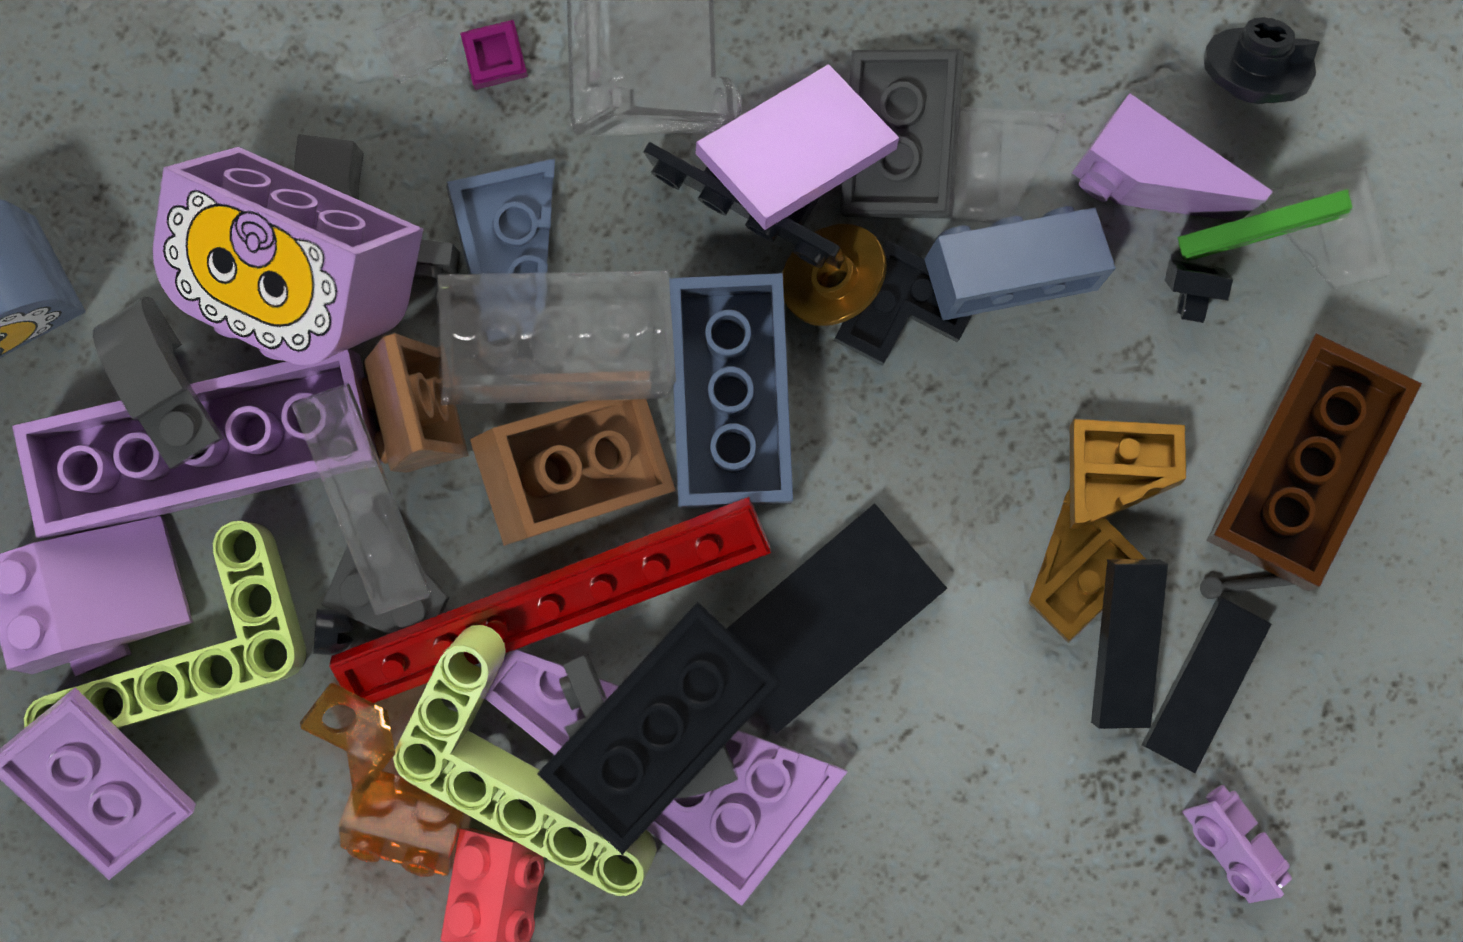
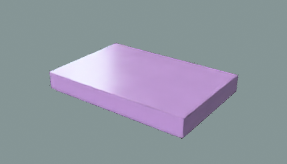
[696,64,899,230]
[0,688,196,880]

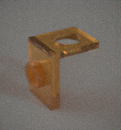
[300,683,395,794]

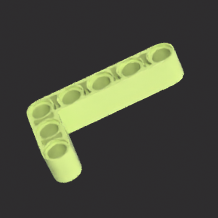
[24,521,306,729]
[393,625,657,896]

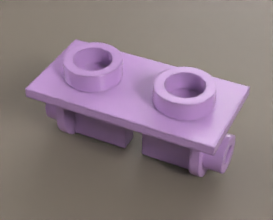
[1182,785,1292,903]

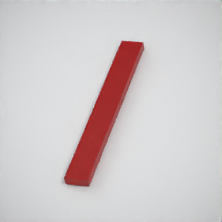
[329,497,771,710]

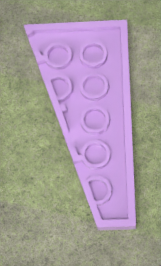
[485,649,847,906]

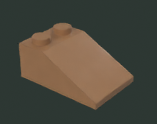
[362,333,469,473]
[470,385,676,546]

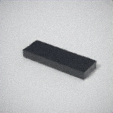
[1091,559,1168,729]
[1142,597,1272,773]

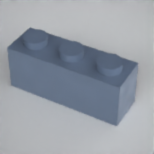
[924,206,1116,320]

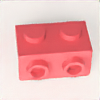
[440,828,545,942]

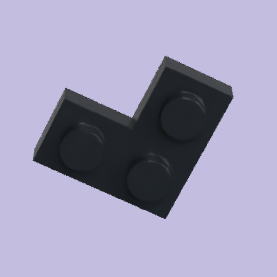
[834,240,972,366]

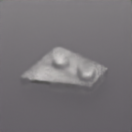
[951,107,1066,223]

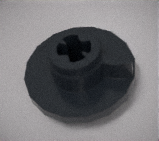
[1203,17,1320,104]

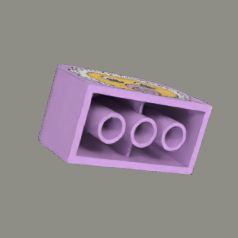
[153,147,423,365]

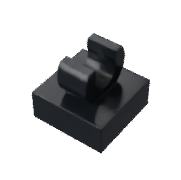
[1165,259,1233,323]

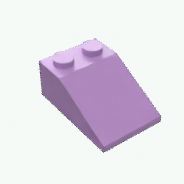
[1072,93,1273,221]
[0,516,193,674]

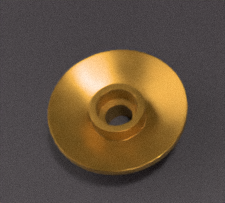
[783,224,887,326]

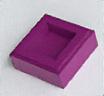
[460,20,528,90]

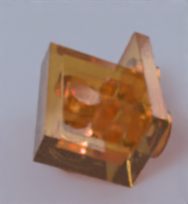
[339,765,465,877]

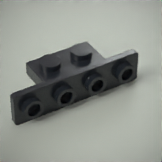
[643,142,845,269]

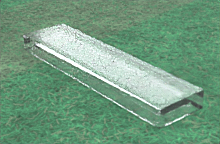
[292,383,431,615]

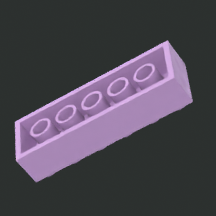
[12,349,383,539]

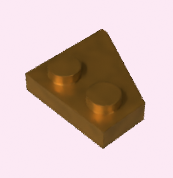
[1069,419,1186,529]
[1029,489,1146,643]

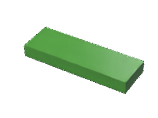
[1177,189,1353,262]

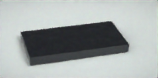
[726,503,948,734]
[537,602,783,855]

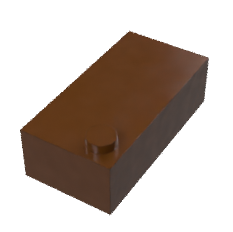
[1207,333,1422,591]

